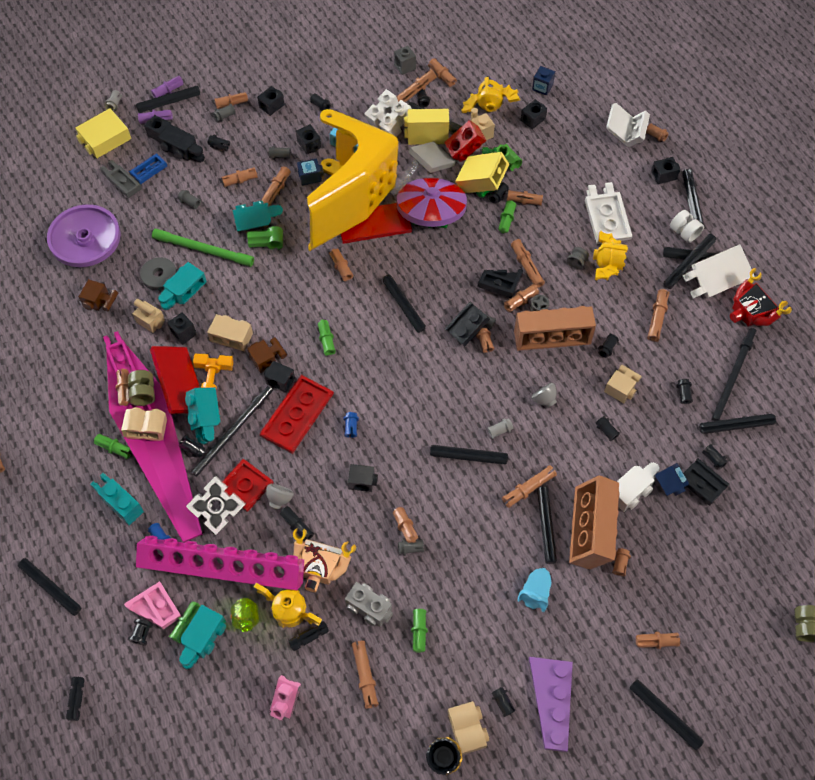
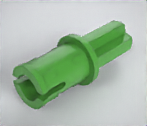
[498,201,517,233]
[318,320,336,356]
[94,434,132,459]
[169,601,201,644]
[411,609,428,653]

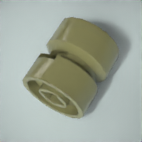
[128,370,155,406]
[794,605,815,643]

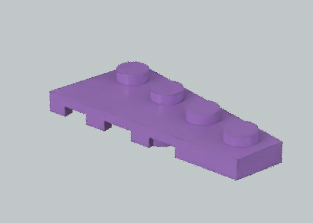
[529,657,573,752]

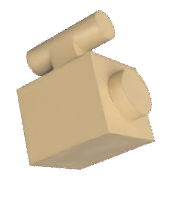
[471,108,495,140]
[132,299,165,333]
[604,365,642,404]

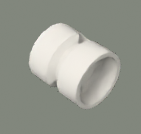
[670,210,704,243]

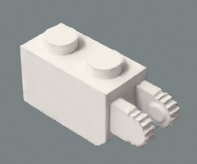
[617,462,660,512]

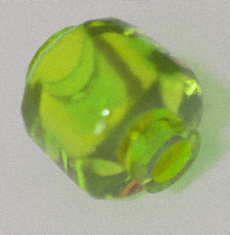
[230,598,259,632]

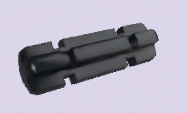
[288,621,329,651]
[66,676,85,721]

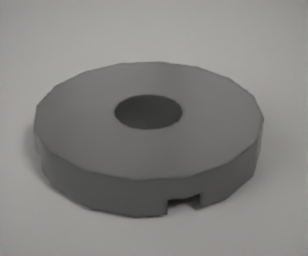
[140,257,177,290]

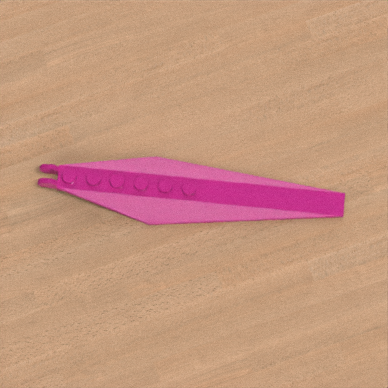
[103,331,203,543]

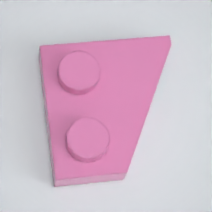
[124,582,181,629]

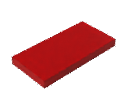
[341,203,412,244]
[150,346,200,414]
[259,375,334,454]

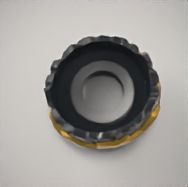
[426,737,462,775]

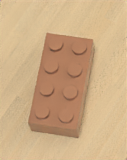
[514,306,596,351]
[569,475,620,569]

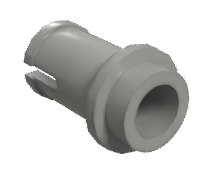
[105,90,122,111]
[487,418,514,439]

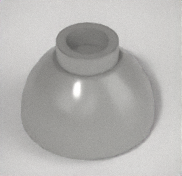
[531,383,557,408]
[266,484,294,509]

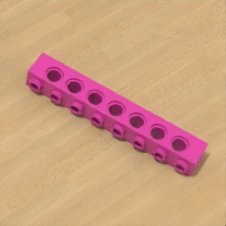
[136,536,305,590]

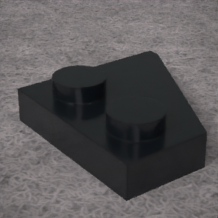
[477,269,523,298]

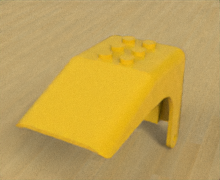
[307,109,399,251]

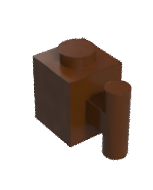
[78,279,119,312]
[247,337,287,373]

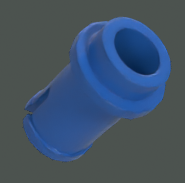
[344,412,359,438]
[148,523,171,540]

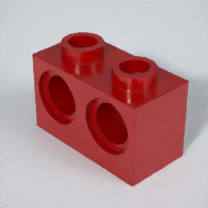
[444,120,487,162]

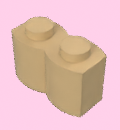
[121,407,167,441]
[447,701,489,755]

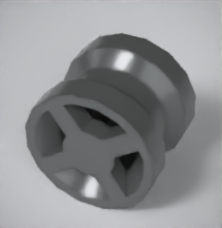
[567,247,589,270]
[530,295,549,312]

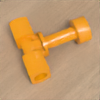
[193,353,234,388]

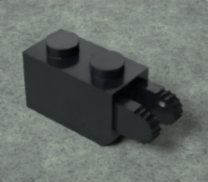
[158,124,205,163]

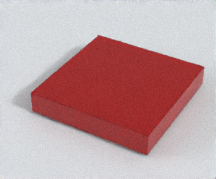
[222,459,274,512]

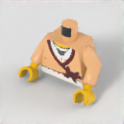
[293,528,356,592]

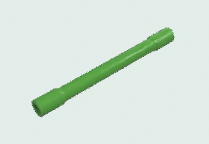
[152,228,254,267]

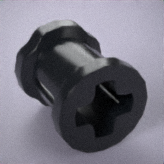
[128,619,153,646]

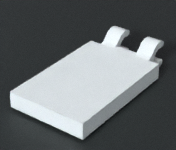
[585,182,632,244]
[683,245,755,298]

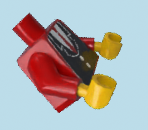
[730,268,792,327]

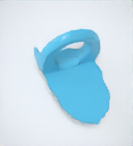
[517,568,552,612]

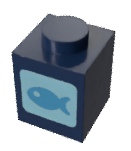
[532,66,556,95]
[297,158,324,186]
[655,463,689,496]

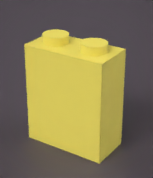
[75,108,131,158]
[404,109,449,145]
[455,152,509,193]

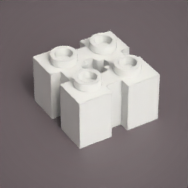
[364,89,412,137]
[186,476,246,535]

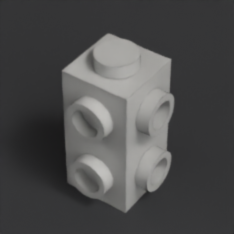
[345,582,393,627]

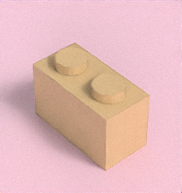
[207,314,253,351]

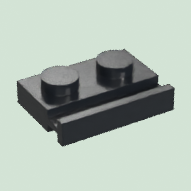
[445,302,490,347]
[684,458,729,506]

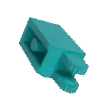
[232,201,283,232]
[158,262,207,310]
[185,387,220,445]
[90,473,144,525]
[179,605,226,670]

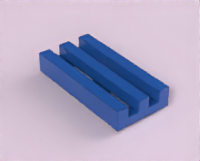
[129,153,167,185]

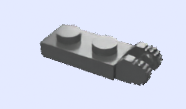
[100,160,142,198]

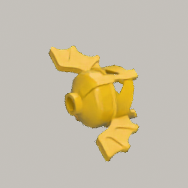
[461,77,520,113]
[593,231,628,280]
[254,583,322,628]

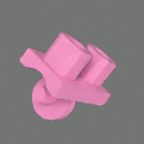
[270,675,301,720]

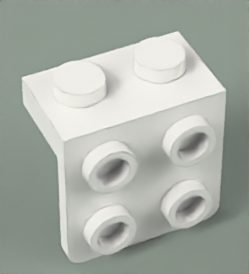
[607,103,650,147]

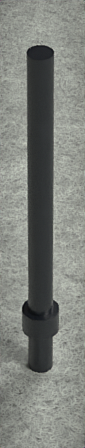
[711,328,757,421]
[191,386,273,477]

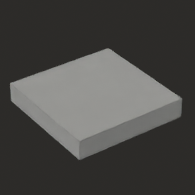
[409,141,456,173]

